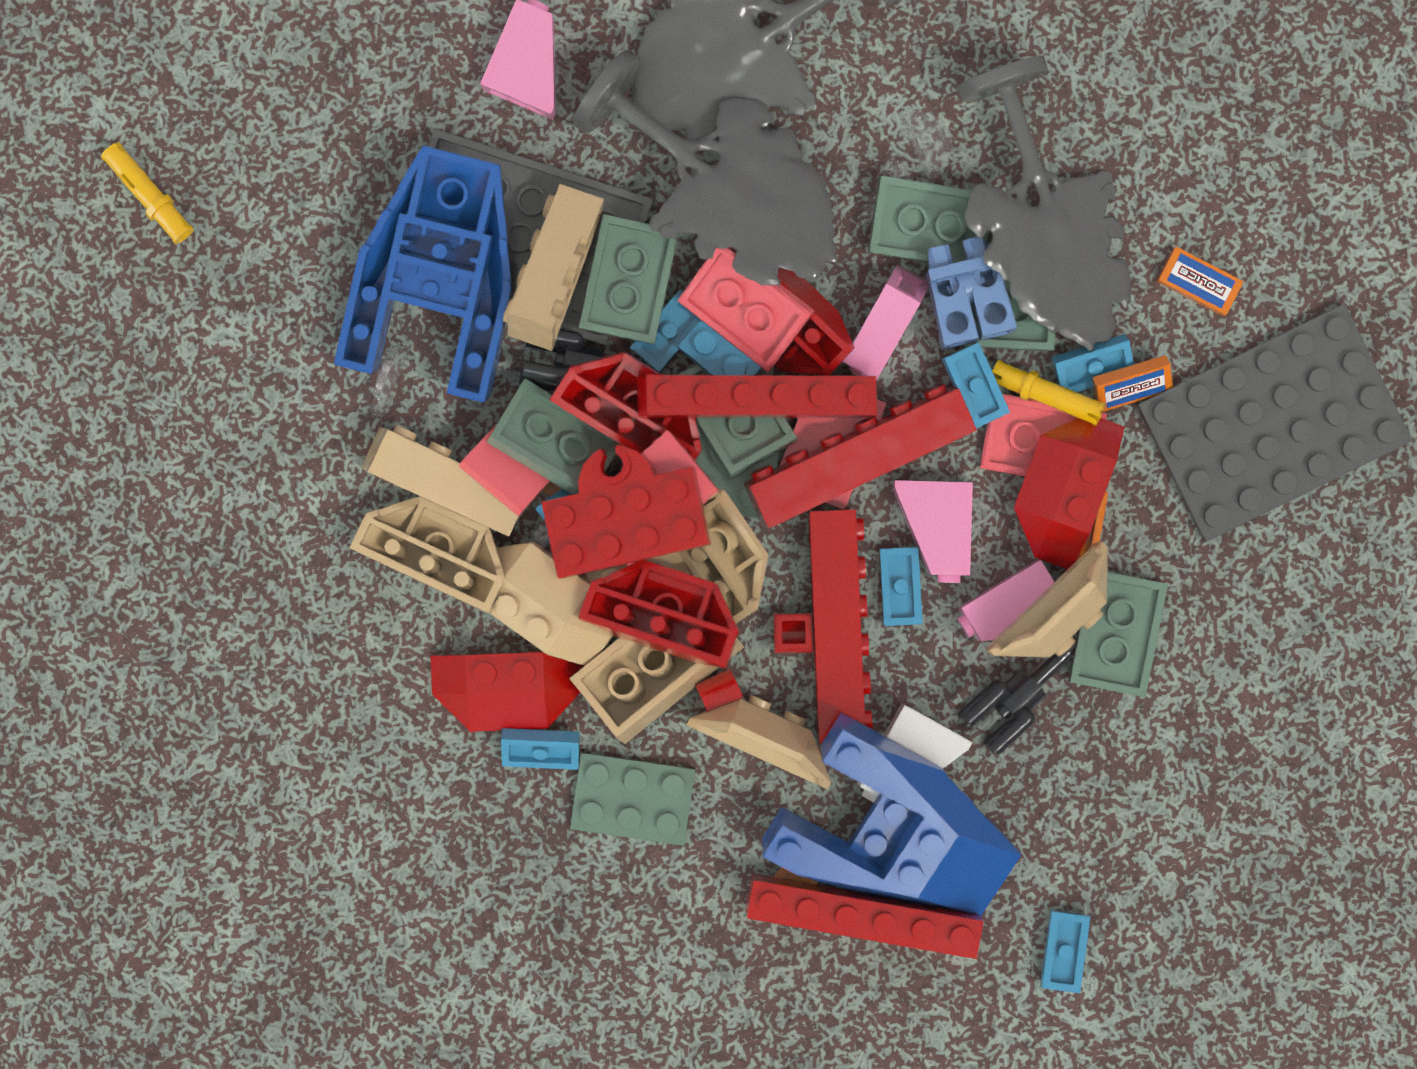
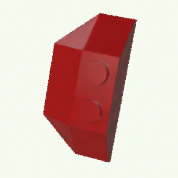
[775,267,855,376]
[549,351,702,460]
[1013,418,1125,570]
[578,560,739,668]
[430,651,584,732]

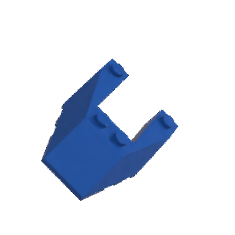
[334,145,512,403]
[762,713,1021,916]

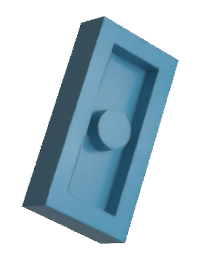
[630,289,701,373]
[678,320,762,376]
[1052,334,1134,392]
[941,342,1010,428]
[879,547,923,626]
[501,728,580,770]
[1040,910,1090,993]

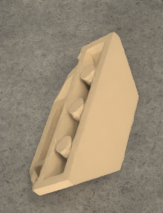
[678,489,768,623]
[349,496,505,613]
[985,541,1108,657]
[490,542,613,666]
[687,695,831,790]

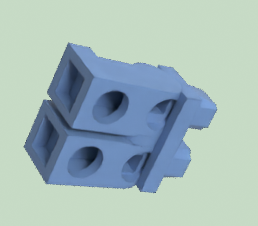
[925,237,1017,351]

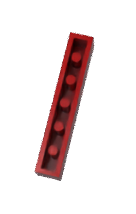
[637,375,877,418]
[743,383,977,529]
[808,510,873,744]
[745,873,984,959]

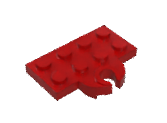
[541,445,711,579]

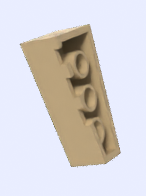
[361,425,518,537]

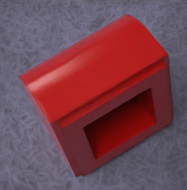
[774,613,813,654]
[695,669,743,712]

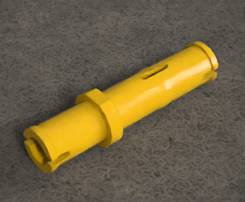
[101,142,194,244]
[992,360,1106,426]

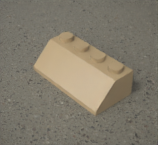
[570,637,744,744]

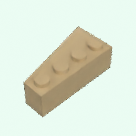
[503,184,604,351]

